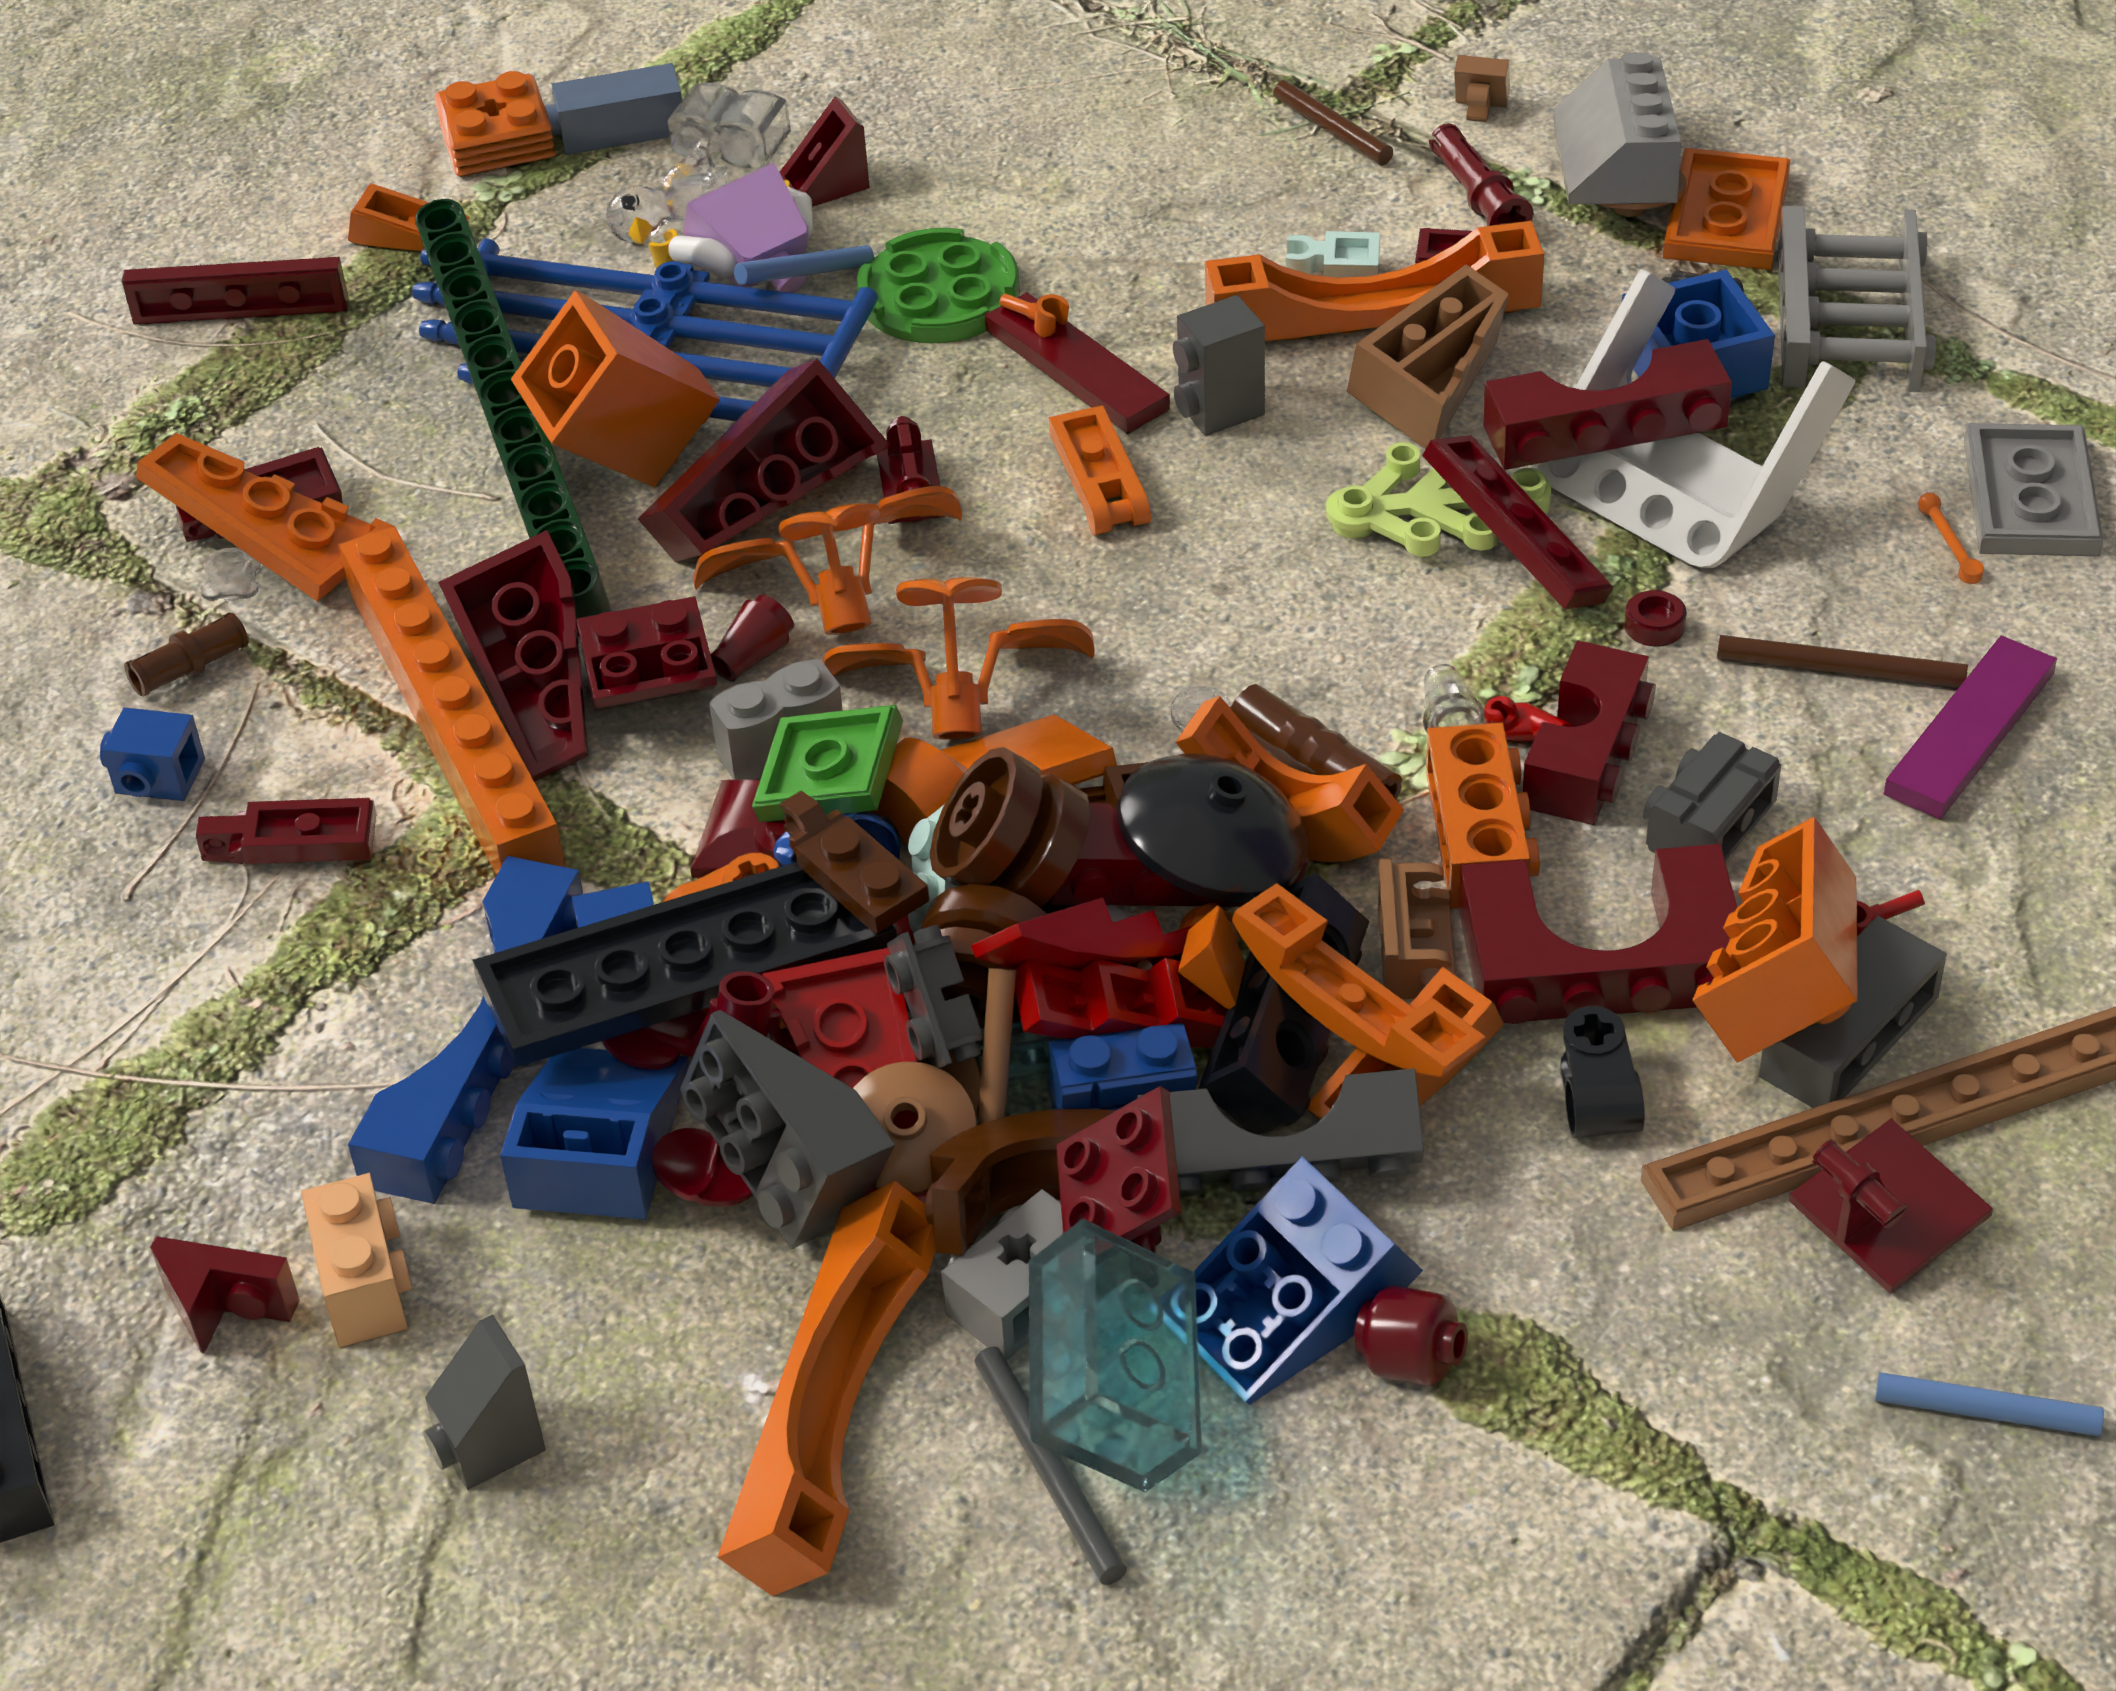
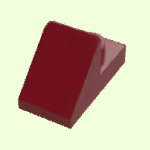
[150,1236,300,1353]

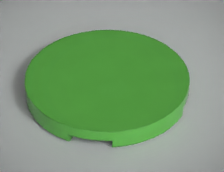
[857,228,1020,343]

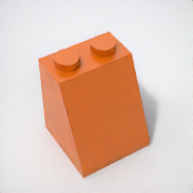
[511,290,720,487]

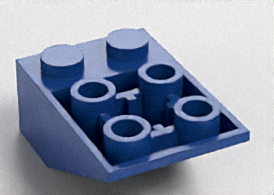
[500,1048,689,1220]
[1157,1156,1423,1405]

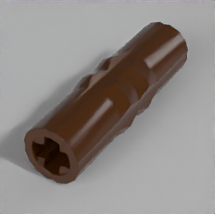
[1231,684,1402,800]

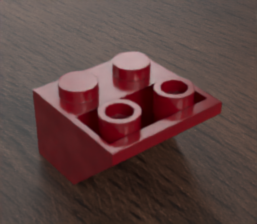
[576,596,717,711]

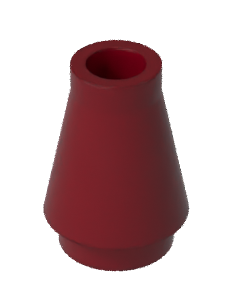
[710,594,794,682]

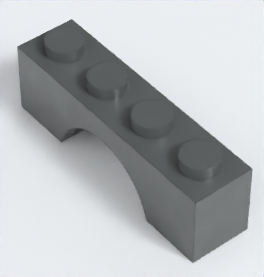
[1137,1068,1424,1197]

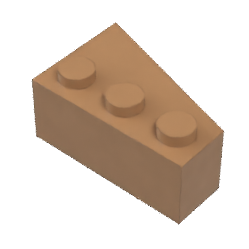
[1347,264,1509,449]

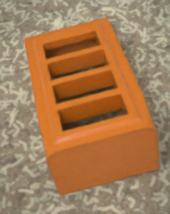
[348,183,469,251]

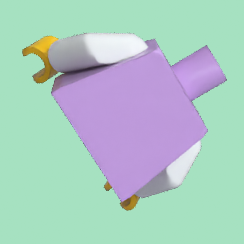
[648,163,813,293]

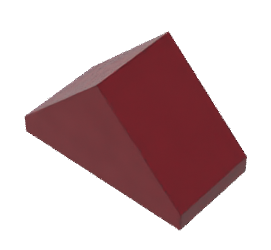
[780,96,870,207]

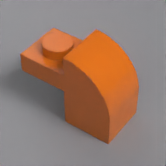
[866,737,964,846]

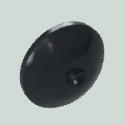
[1117,754,1308,902]

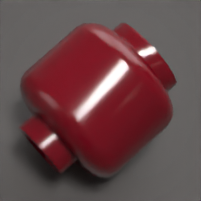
[1354,1285,1468,1386]

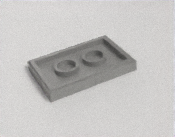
[1964,423,2103,556]

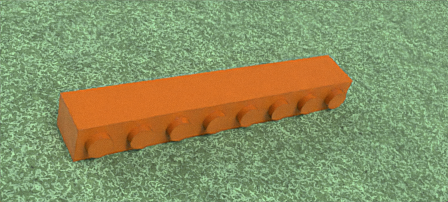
[338,526,566,876]

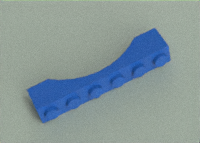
[348,856,583,1204]

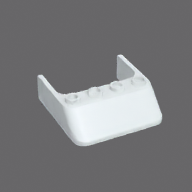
[1538,269,1855,569]

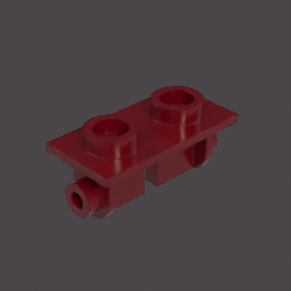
[876,416,946,524]

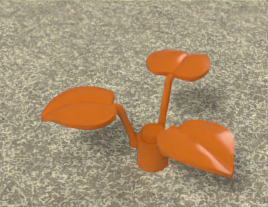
[693,486,962,635]
[823,577,1095,740]

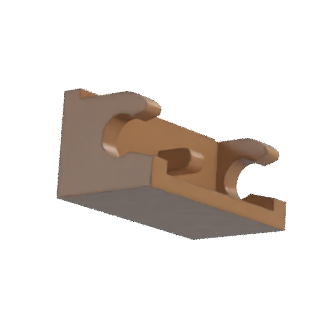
[1378,859,1456,999]

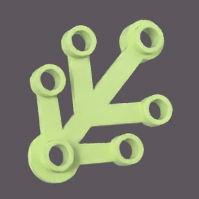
[1326,442,1552,556]

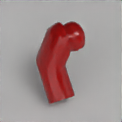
[1483,696,1574,742]

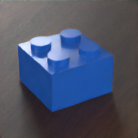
[1622,269,1775,398]

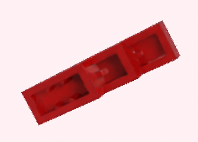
[970,897,1194,971]
[1015,958,1228,1048]

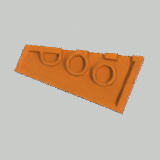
[136,433,394,602]

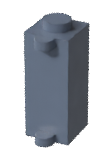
[545,63,687,155]

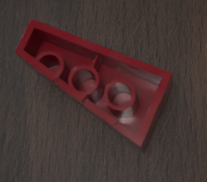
[638,358,891,562]

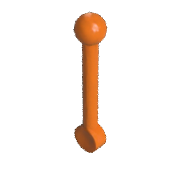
[1918,492,1984,584]

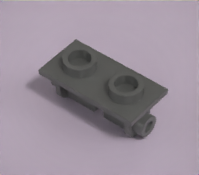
[884,925,984,1069]

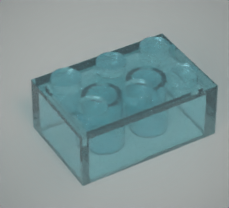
[1029,1219,1202,1493]

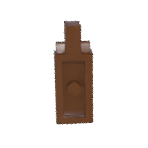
[780,791,930,934]

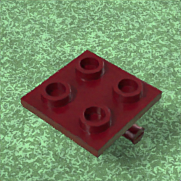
[1056,1086,1181,1284]
[1789,1119,1993,1294]

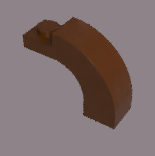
[925,1109,1115,1256]

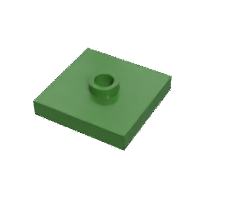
[752,705,903,822]

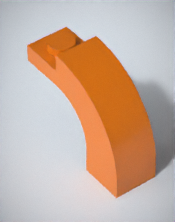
[1175,696,1404,862]

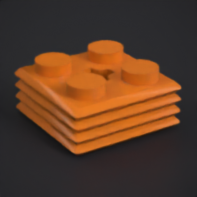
[434,71,556,177]

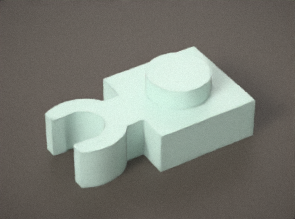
[1286,231,1380,278]

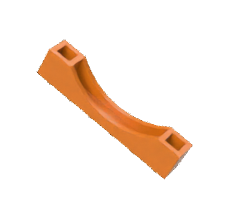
[1205,221,1544,341]
[717,1181,936,1596]

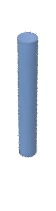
[734,245,874,285]
[1875,1372,2104,1437]

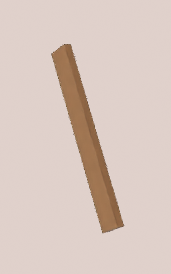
[1641,1007,2116,1231]

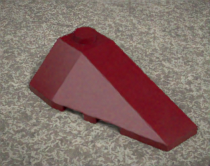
[438,530,589,782]

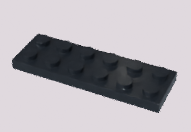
[473,862,897,1068]

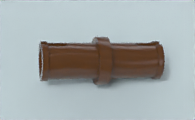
[124,612,249,697]

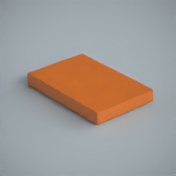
[1663,148,1791,270]
[940,714,1117,785]

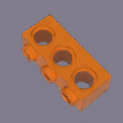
[1426,723,1540,909]

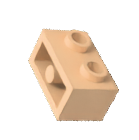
[301,1173,413,1348]

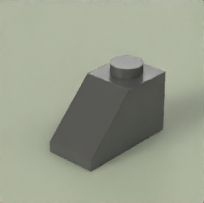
[423,1314,546,1490]

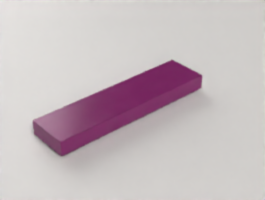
[1883,635,2057,820]

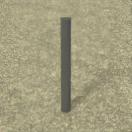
[974,1347,1127,1585]

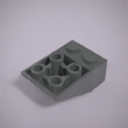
[680,1010,895,1249]

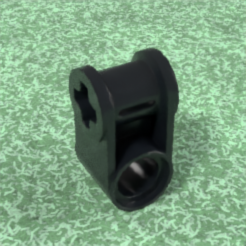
[1560,1006,1645,1138]

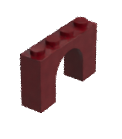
[1459,844,1738,1024]

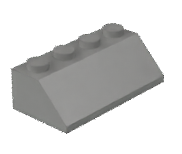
[1553,52,1681,204]

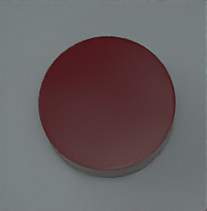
[1624,590,1687,647]

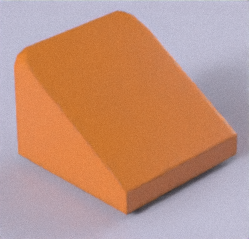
[1178,906,1245,1010]

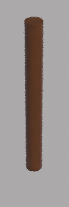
[1717,635,1968,688]

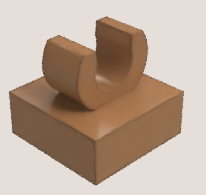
[1454,55,1510,122]

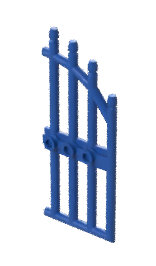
[412,238,878,421]

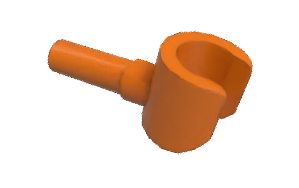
[1000,294,1069,337]

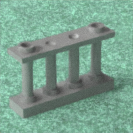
[1777,206,1936,392]

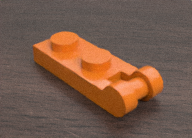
[1049,405,1151,536]

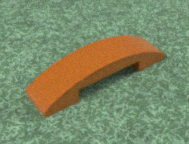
[1232,883,1485,1077]

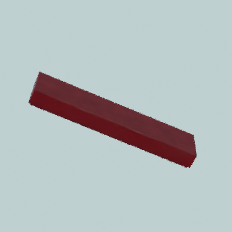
[121,257,349,324]
[985,292,1170,434]
[1422,435,1614,610]

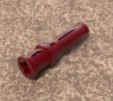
[1429,123,1534,226]

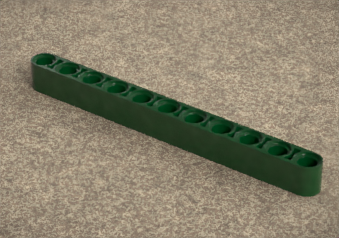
[415,199,611,637]

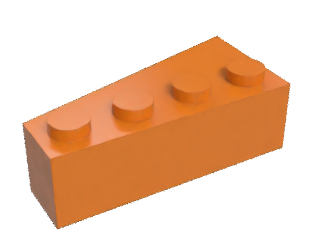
[1692,816,1858,1063]

